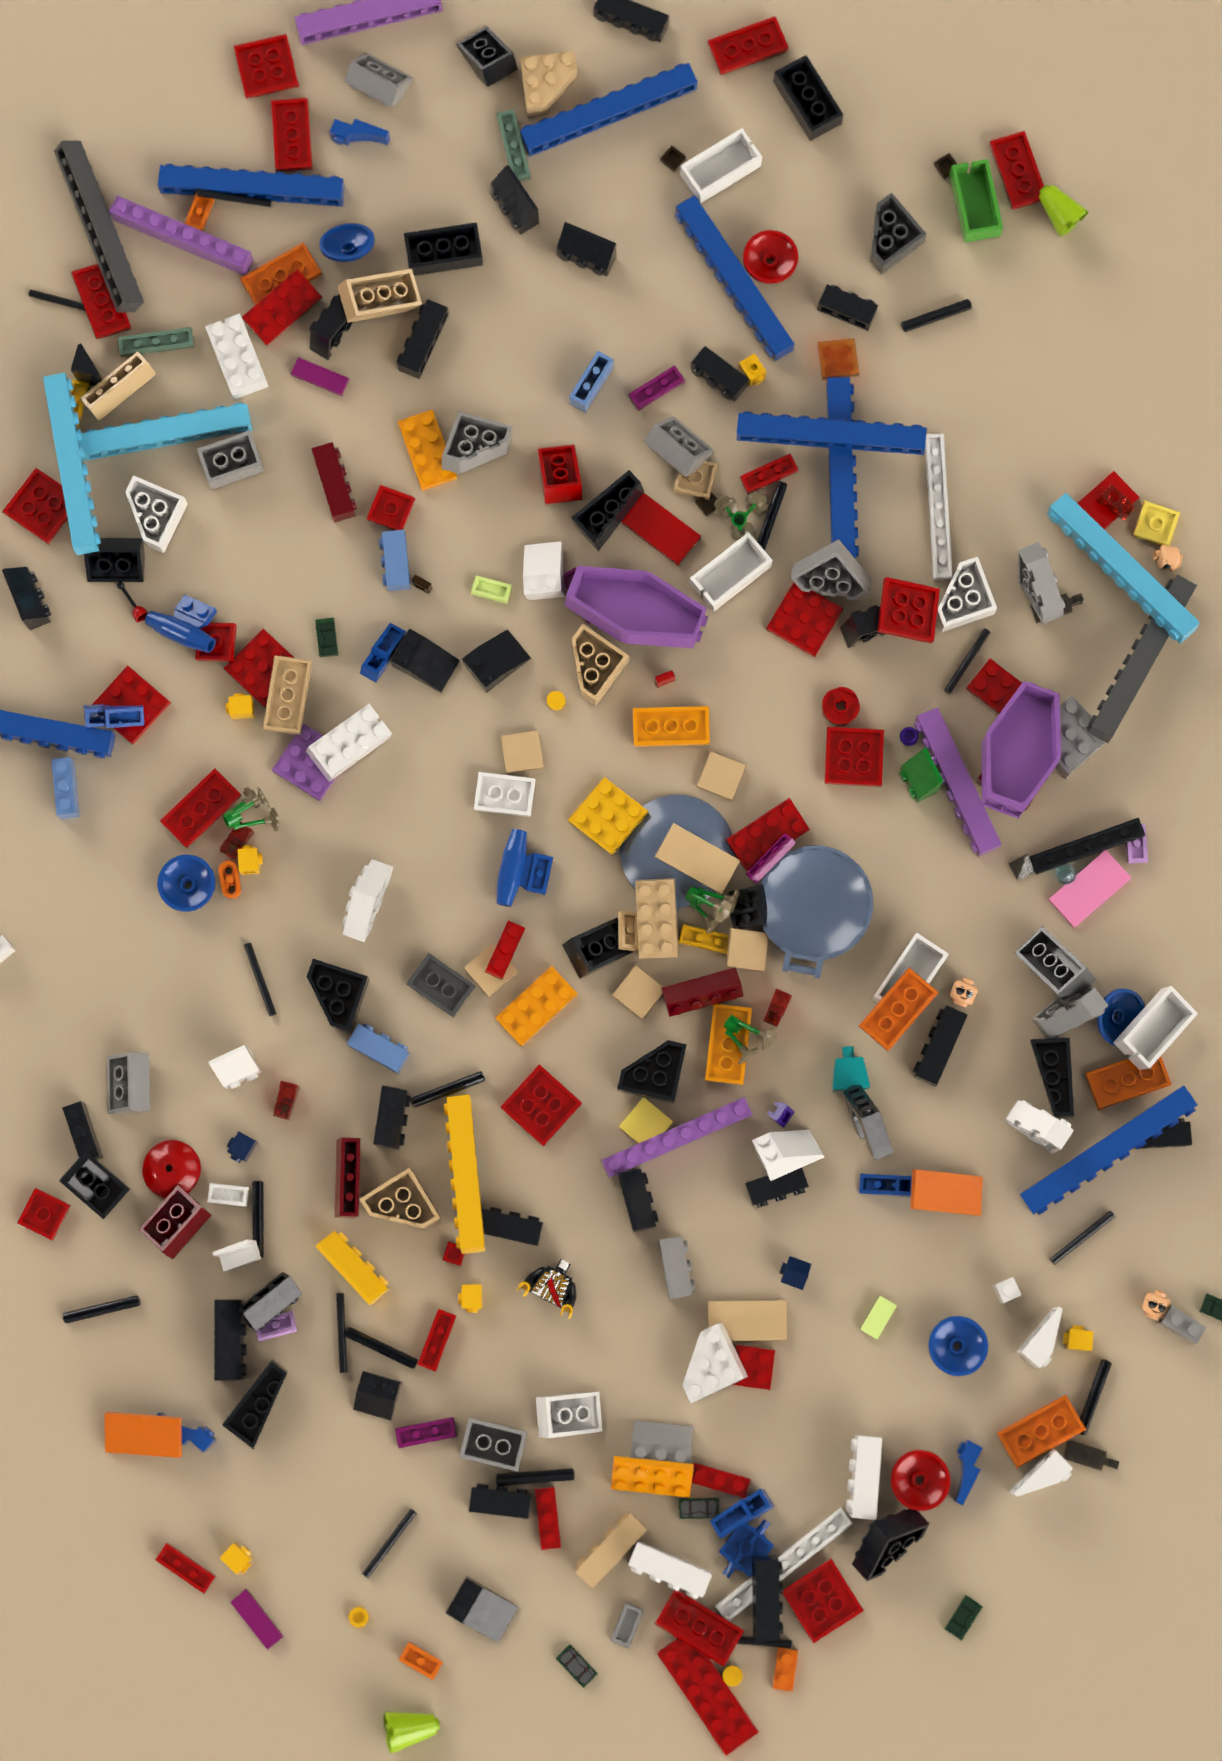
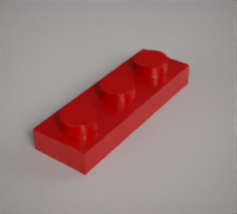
[740,453,799,494]
[485,920,525,980]
[417,1309,457,1372]
[692,1462,751,1499]
[535,1487,561,1550]
[155,1543,216,1594]

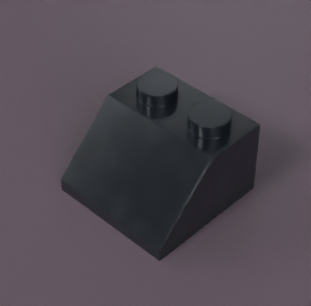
[353,1371,402,1420]

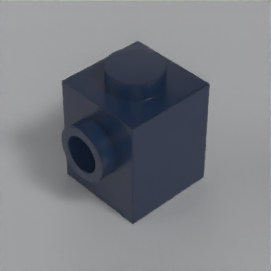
[227,1131,258,1163]
[779,1256,811,1290]

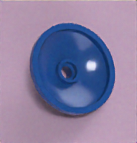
[319,223,375,262]
[157,855,216,912]
[1097,988,1145,1046]
[928,1316,988,1376]

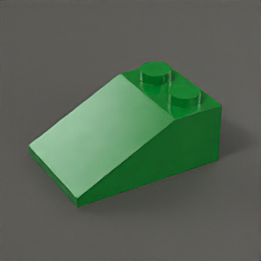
[899,748,944,803]

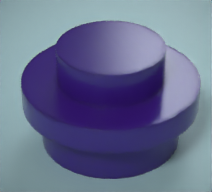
[899,727,919,746]

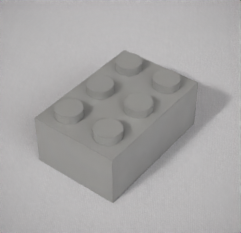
[197,431,265,489]
[460,1417,528,1472]

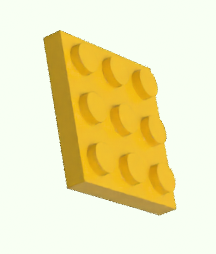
[568,777,649,856]

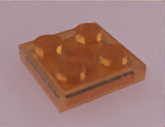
[817,338,859,380]

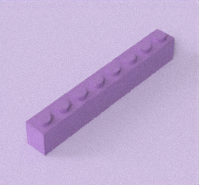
[295,0,442,45]
[109,196,253,275]
[914,707,1002,857]
[601,1097,752,1178]

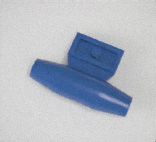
[145,595,217,653]
[496,829,553,907]

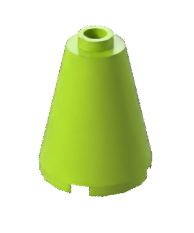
[1039,184,1089,237]
[383,1712,440,1753]

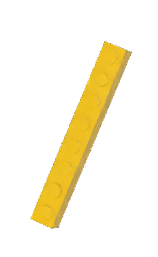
[443,1094,486,1254]

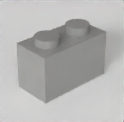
[1158,1306,1206,1344]

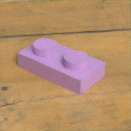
[1126,824,1148,864]
[256,1311,297,1341]

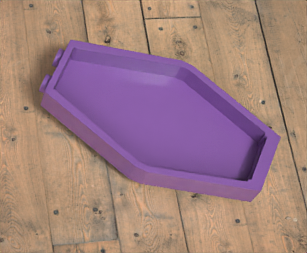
[564,566,708,648]
[982,681,1061,819]

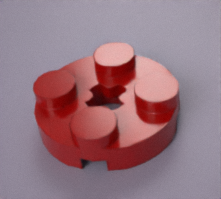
[822,687,860,726]

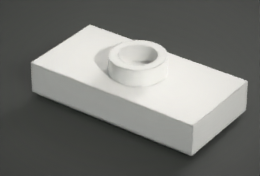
[207,1183,249,1207]

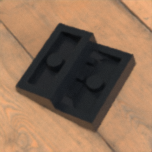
[729,884,767,929]

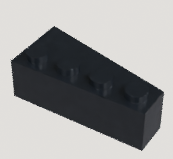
[309,278,353,360]
[571,470,645,552]
[840,605,886,648]
[1030,1038,1074,1118]
[222,1359,288,1449]

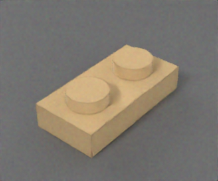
[618,910,638,952]

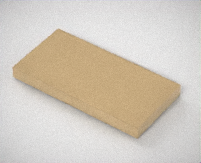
[263,655,313,735]
[654,823,740,894]
[708,1300,787,1341]

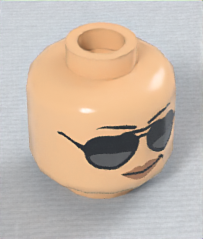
[1153,545,1183,571]
[950,977,978,1007]
[1142,1290,1171,1321]

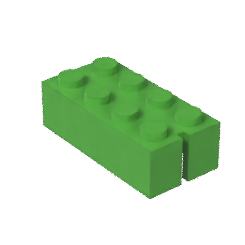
[949,159,1003,243]

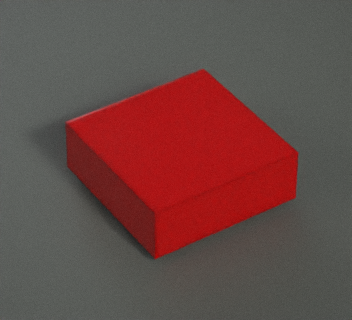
[655,670,675,688]
[442,1241,465,1266]

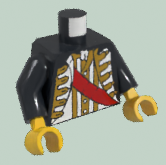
[516,1259,577,1319]

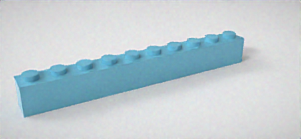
[43,372,101,555]
[80,403,253,461]
[1047,493,1200,644]

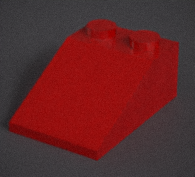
[537,445,582,504]

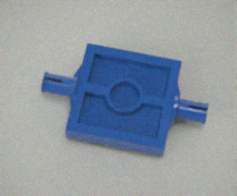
[718,1519,774,1578]

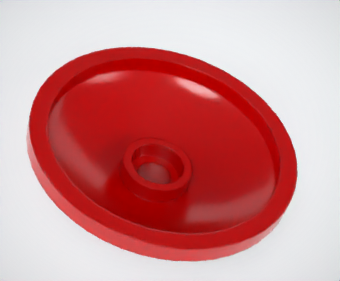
[743,230,799,284]
[142,1140,201,1198]
[890,1450,951,1511]

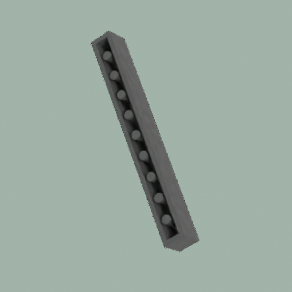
[54,141,144,313]
[1088,574,1197,743]

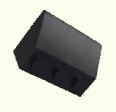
[490,165,539,235]
[557,222,616,277]
[84,538,145,582]
[2,567,52,630]
[373,1085,411,1150]
[618,1169,659,1233]

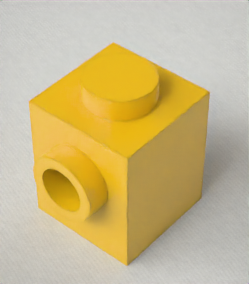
[738,353,767,387]
[225,693,255,719]
[238,845,263,875]
[458,1284,482,1313]
[1063,1325,1094,1351]
[220,1542,253,1575]

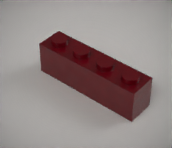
[311,442,357,523]
[661,967,744,1017]
[335,1137,361,1218]

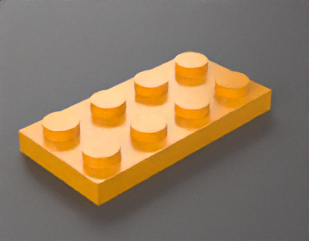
[398,409,457,491]
[633,706,710,747]
[495,966,578,1047]
[705,1004,752,1085]
[611,1456,694,1498]

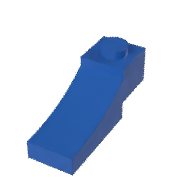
[329,119,390,146]
[360,623,406,682]
[83,704,144,728]
[157,1412,216,1452]
[954,1440,982,1505]
[710,1488,775,1539]

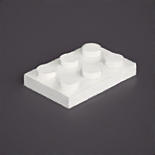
[474,772,536,817]

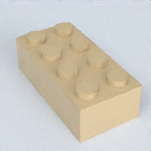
[338,269,422,323]
[635,878,679,959]

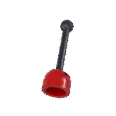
[117,582,148,622]

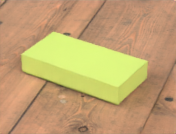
[471,575,512,604]
[860,1296,897,1340]

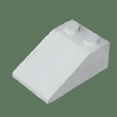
[523,541,565,600]
[209,1045,261,1090]
[752,1129,824,1181]
[1016,1306,1063,1368]
[536,1392,602,1438]
[1009,1450,1073,1497]

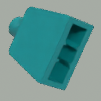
[832,1046,870,1092]

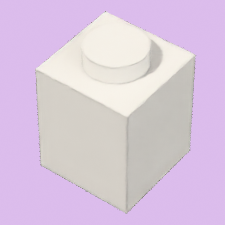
[993,1277,1021,1304]

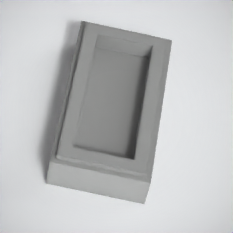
[611,1602,644,1648]

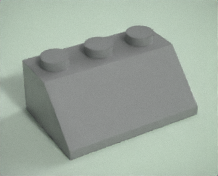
[344,53,413,107]
[644,416,714,477]
[107,1052,151,1114]
[659,1237,695,1300]
[630,1420,693,1464]

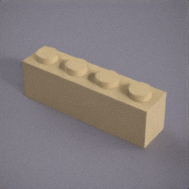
[80,351,156,421]
[575,1512,648,1589]

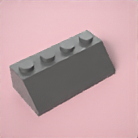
[1015,926,1096,997]

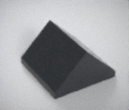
[71,343,102,386]

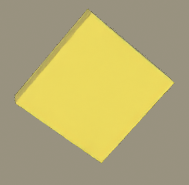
[1132,501,1181,546]
[619,1097,674,1143]

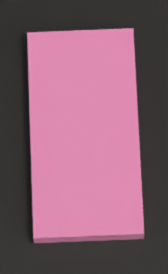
[1048,850,1131,928]

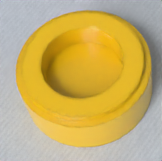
[547,691,566,711]
[349,1606,369,1628]
[723,1665,743,1686]

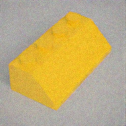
[315,1231,389,1305]

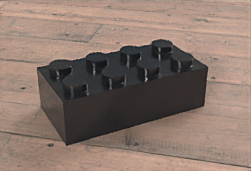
[773,55,843,141]
[404,222,483,276]

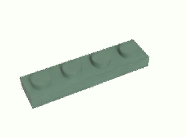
[496,109,531,181]
[118,327,194,357]

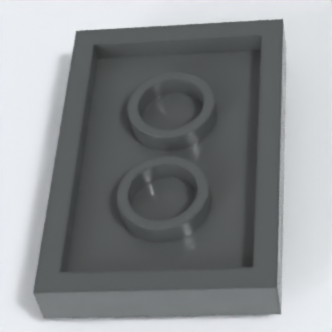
[406,953,476,1018]

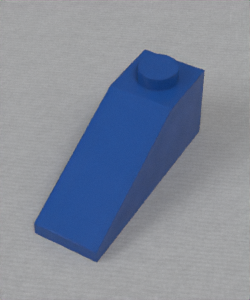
[859,1174,912,1198]

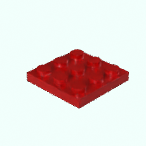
[233,34,299,99]
[2,468,68,545]
[877,577,940,644]
[766,582,843,657]
[224,628,294,708]
[92,665,171,745]
[824,727,884,787]
[500,1064,583,1147]
[782,1558,864,1644]

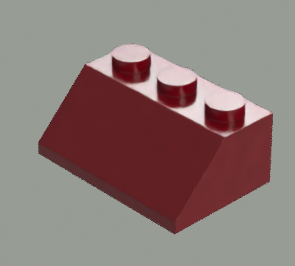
[138,1185,212,1260]

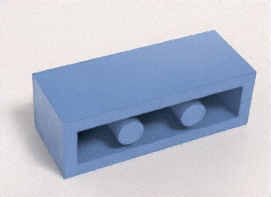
[569,351,614,413]
[379,530,411,591]
[51,757,80,819]
[347,1023,410,1074]

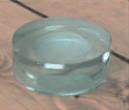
[1056,864,1076,884]

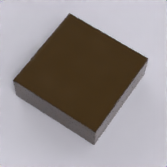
[660,145,686,172]
[934,153,957,179]
[695,492,717,516]
[412,574,433,594]

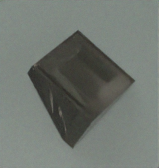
[1009,854,1034,881]

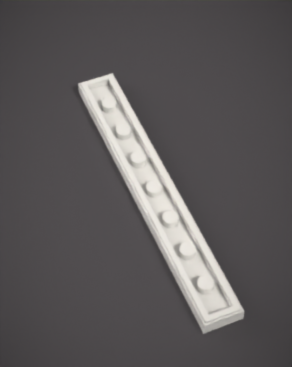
[925,434,953,580]
[715,1507,853,1621]

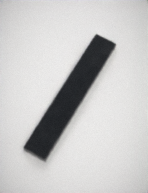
[1029,817,1145,875]

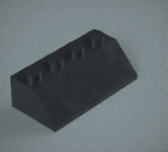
[214,1300,247,1380]

